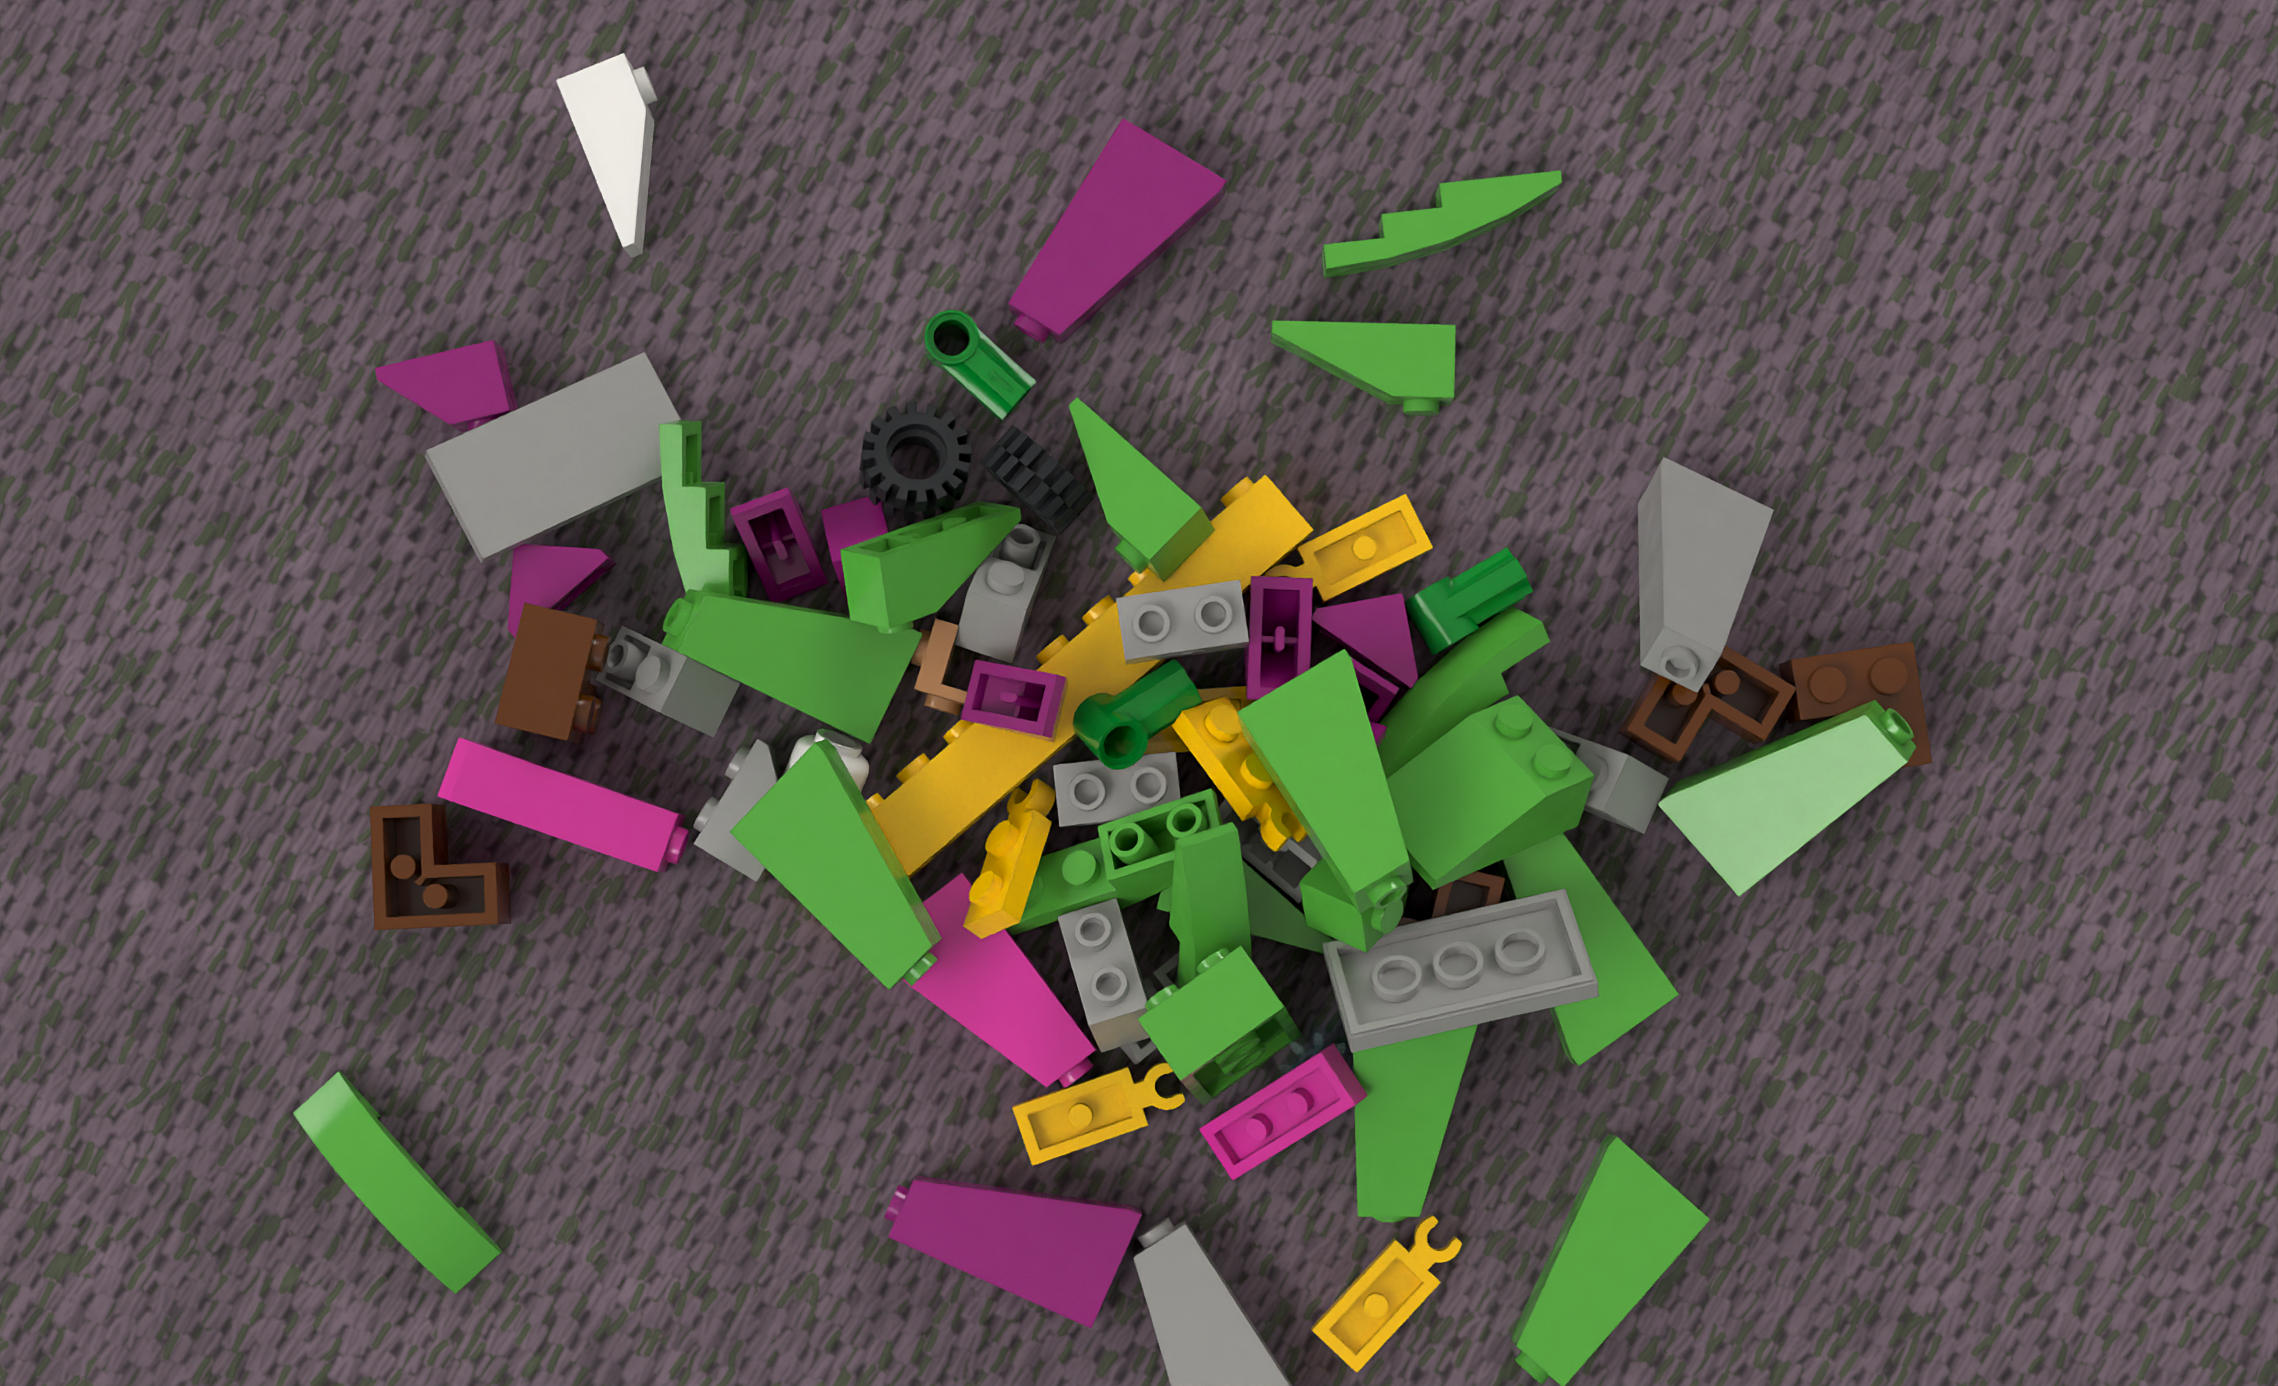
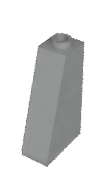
[1638,457,1774,692]
[1133,1217,1292,1386]

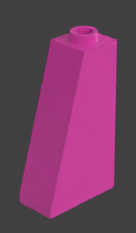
[437,738,690,873]
[903,873,1097,1088]

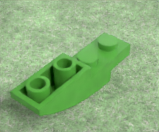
[1006,788,1222,935]

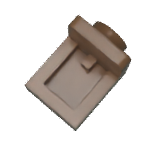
[911,618,967,716]

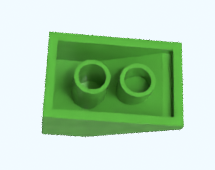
[1386,695,1595,890]
[1137,946,1302,1106]

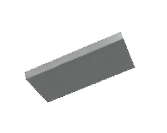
[425,352,681,564]
[1322,889,1599,1053]

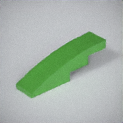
[1321,170,1562,279]
[659,420,748,598]
[1377,606,1550,779]
[1169,822,1252,988]

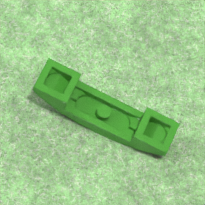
[293,1071,502,1294]

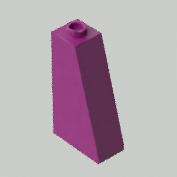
[1008,118,1227,344]
[884,1176,1142,1329]

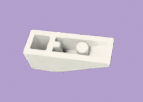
[556,53,658,258]

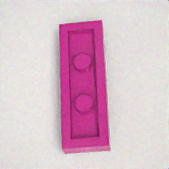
[1199,1043,1368,1181]

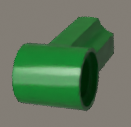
[924,310,1037,422]
[1404,547,1533,656]
[1073,659,1203,770]

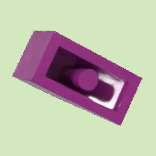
[374,340,518,432]

